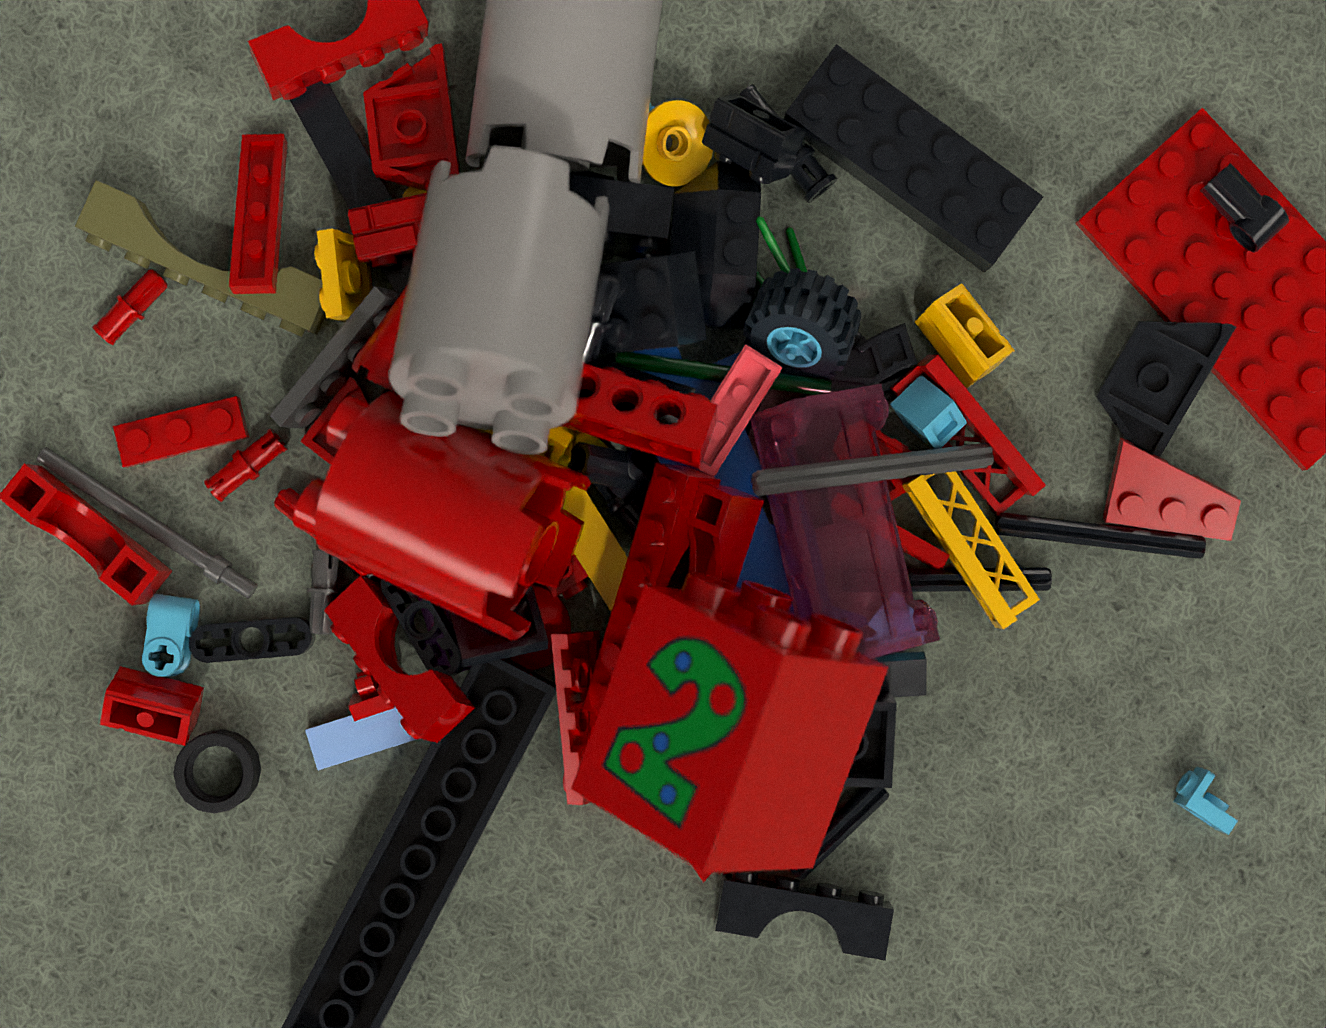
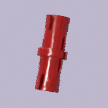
[204,428,288,502]

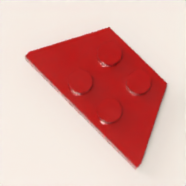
[363,43,461,192]

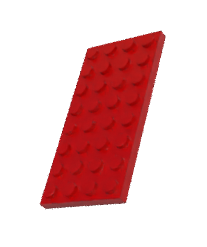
[1075,107,1326,471]

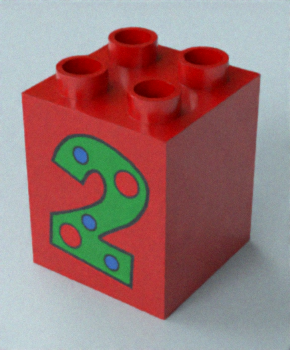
[571,571,889,873]

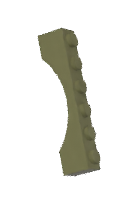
[75,180,326,337]

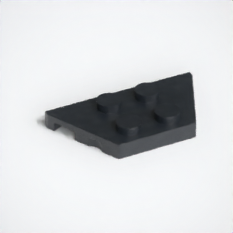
[1095,321,1236,457]

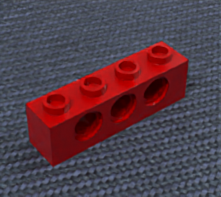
[560,363,718,469]

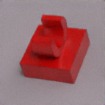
[348,671,395,721]

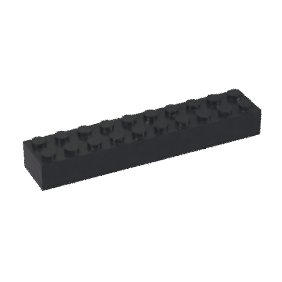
[281,658,557,1028]

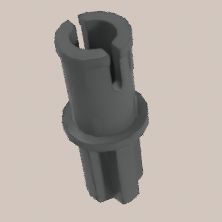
[307,550,341,635]

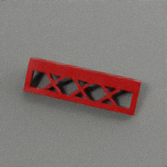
[890,354,1046,515]

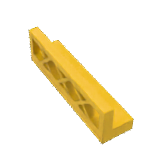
[902,471,1040,629]

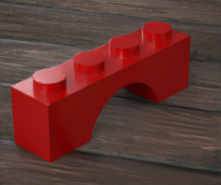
[248,0,428,101]
[0,463,173,606]
[324,575,475,743]

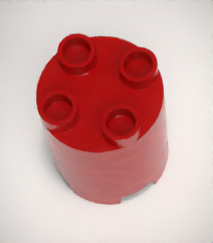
[293,391,591,640]

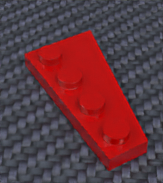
[551,630,600,805]

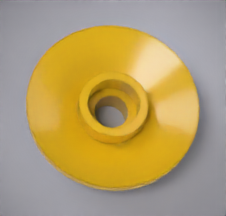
[642,100,713,187]

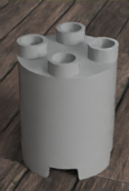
[466,0,663,183]
[389,147,609,454]

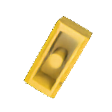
[915,283,1015,389]

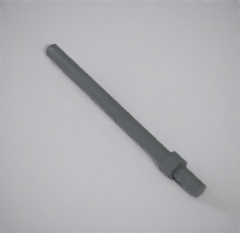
[37,447,258,599]

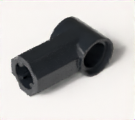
[1200,163,1289,253]
[568,442,660,500]

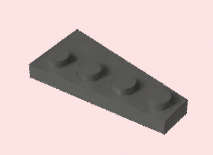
[270,286,402,429]

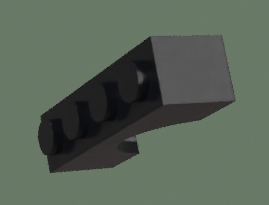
[714,871,894,960]

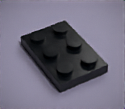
[448,585,548,668]

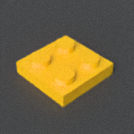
[314,228,373,322]

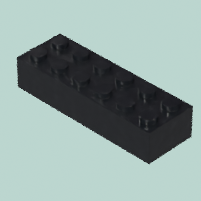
[784,44,1044,273]

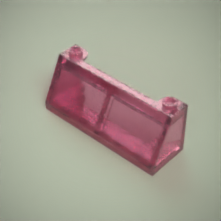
[751,384,940,658]

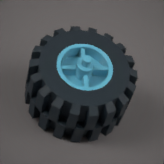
[743,268,861,379]

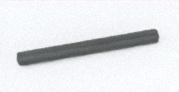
[751,443,994,496]

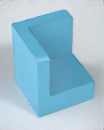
[890,376,967,449]

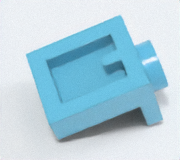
[1173,767,1238,835]

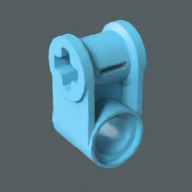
[142,593,200,677]

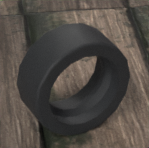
[173,729,261,814]

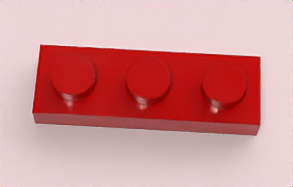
[113,396,250,468]

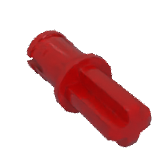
[92,269,168,345]

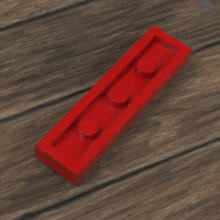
[229,134,288,294]

